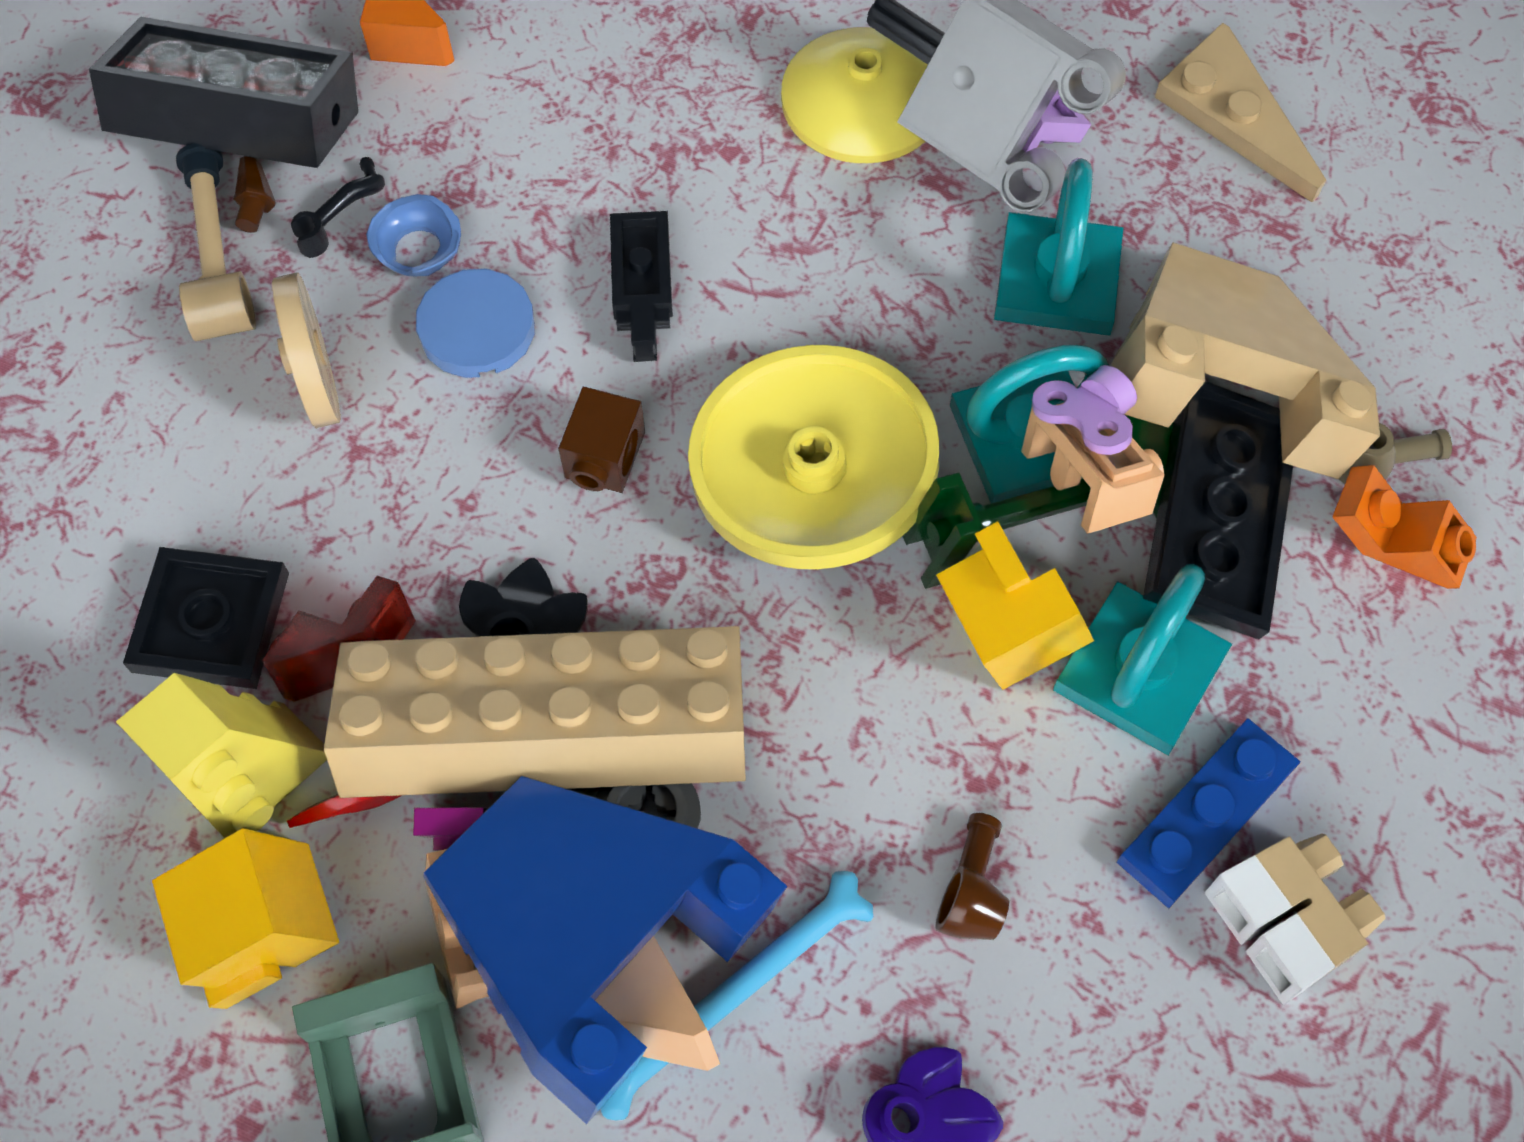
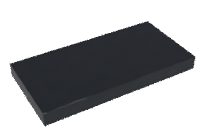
[1143,381,1293,640]

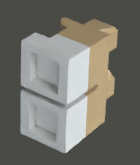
[1205,833,1386,1005]

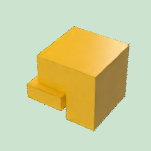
[936,521,1094,690]
[152,828,340,1009]

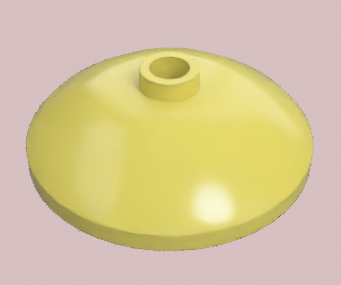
[781,27,928,164]

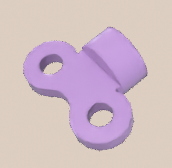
[1032,365,1137,455]

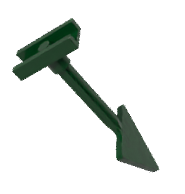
[902,414,1174,589]

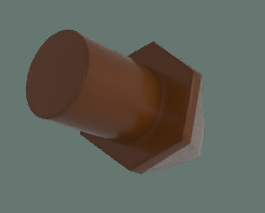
[233,156,276,233]

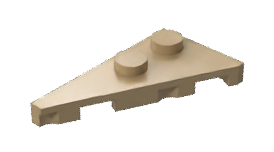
[1155,23,1326,202]

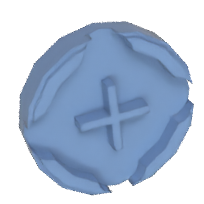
[416,268,535,378]

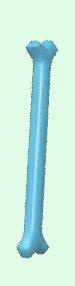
[601,871,874,1121]

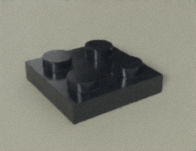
[123,547,289,689]

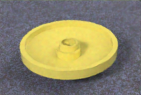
[688,345,939,569]

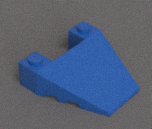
[423,776,788,1125]

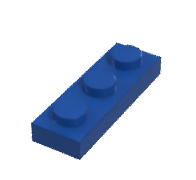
[1116,718,1301,909]

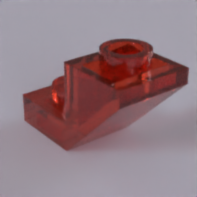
[262,576,416,702]

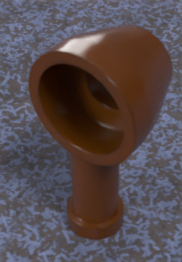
[935,813,1010,940]

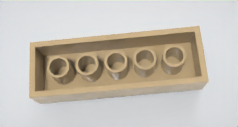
[324,626,746,798]

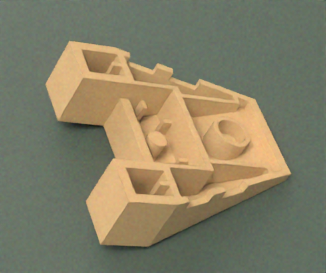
[1111,242,1380,479]

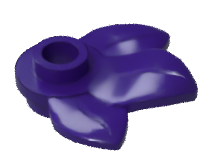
[862,1047,1004,1142]

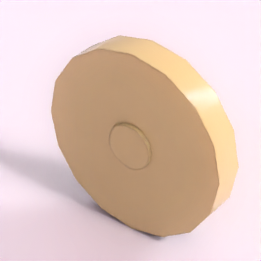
[272,272,341,429]

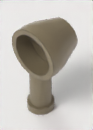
[1339,423,1452,484]

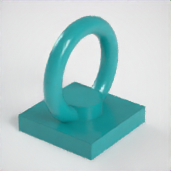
[994,158,1124,336]
[950,345,1109,503]
[1053,564,1232,756]

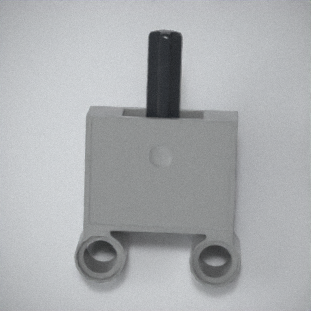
[867,0,1126,212]

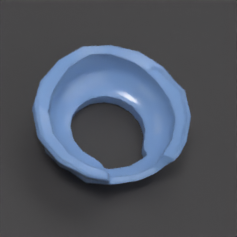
[366,194,461,277]

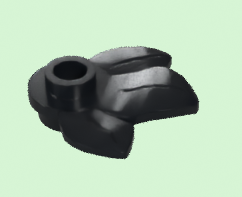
[459,558,588,637]

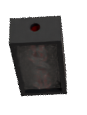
[89,17,358,168]

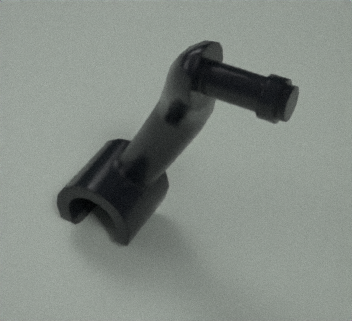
[291,157,385,258]

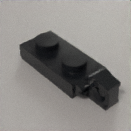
[610,211,673,362]

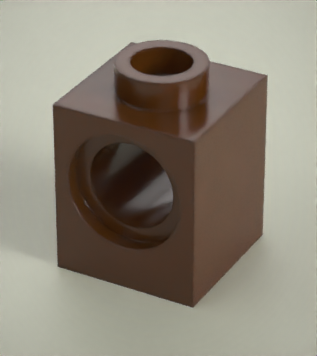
[558,386,645,493]

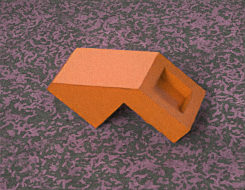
[1332,465,1477,589]

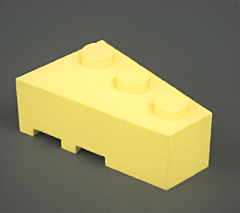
[116,673,327,838]

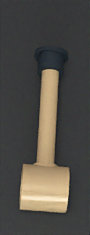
[176,143,256,341]

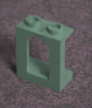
[292,963,484,1142]

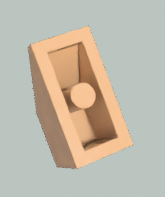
[595,936,720,1071]

